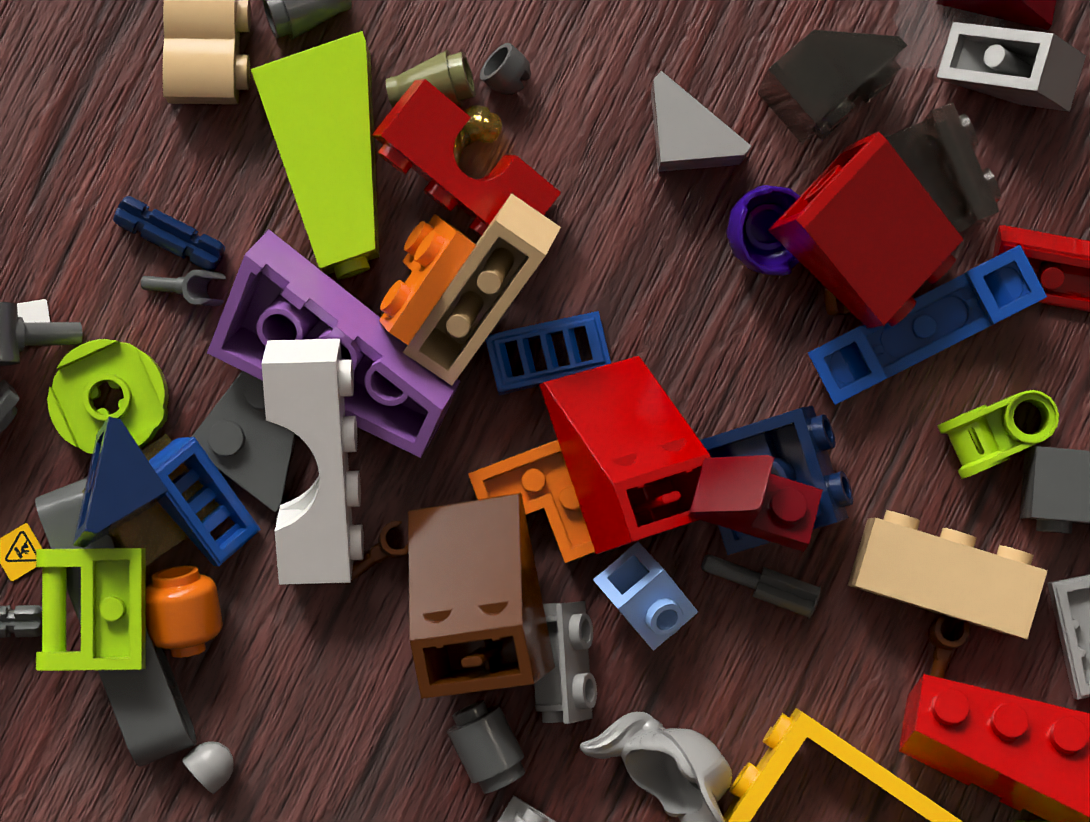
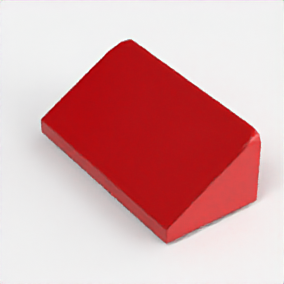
[992,225,1090,312]

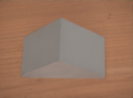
[651,71,752,172]

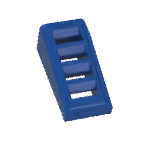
[485,311,611,396]
[149,437,261,567]

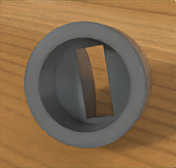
[480,43,531,95]

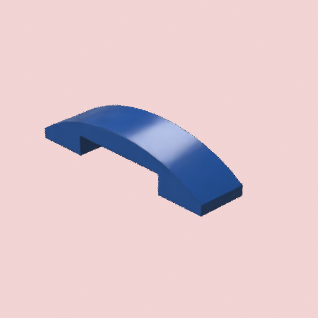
[807,245,1047,405]

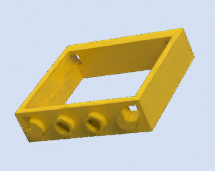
[723,708,963,822]

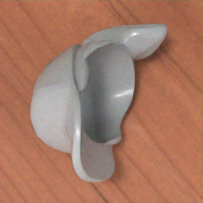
[580,711,732,822]

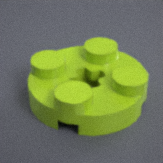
[47,339,169,454]

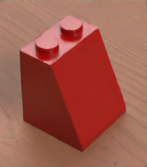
[768,131,964,328]

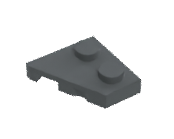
[192,371,297,513]

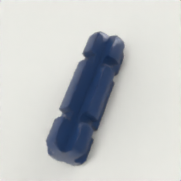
[113,196,225,271]

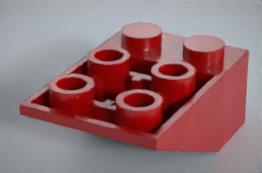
[539,356,711,554]

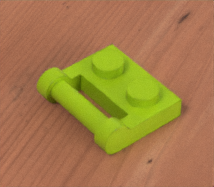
[36,548,146,671]

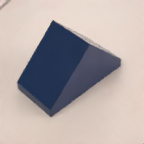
[73,417,168,548]

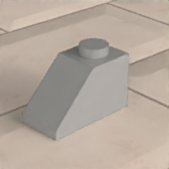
[937,22,1086,112]

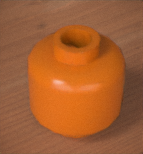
[146,566,223,658]

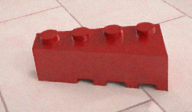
[899,674,1090,822]

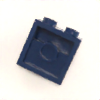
[700,406,853,555]

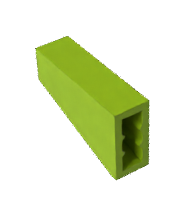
[251,31,380,280]

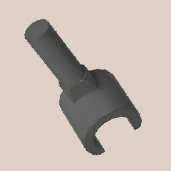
[141,270,226,306]

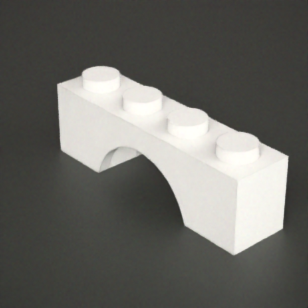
[261,339,364,585]

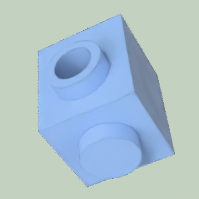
[593,541,698,651]

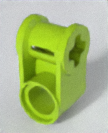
[937,390,1059,479]

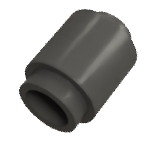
[447,700,526,794]

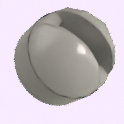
[182,741,234,794]

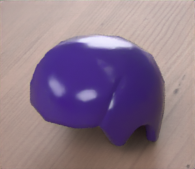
[726,185,800,276]

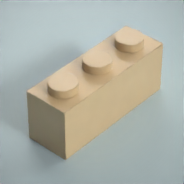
[403,193,561,386]
[847,510,1048,639]

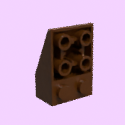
[408,493,555,699]

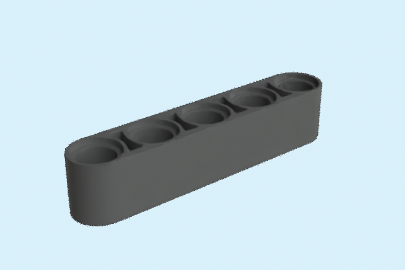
[35,477,197,767]

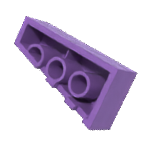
[207,229,460,458]

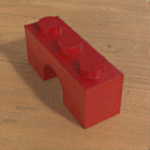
[371,79,561,238]

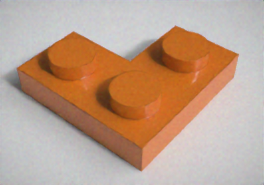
[379,214,476,345]
[468,440,595,563]

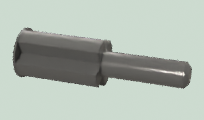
[701,554,821,619]

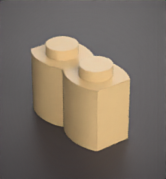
[163,0,251,104]

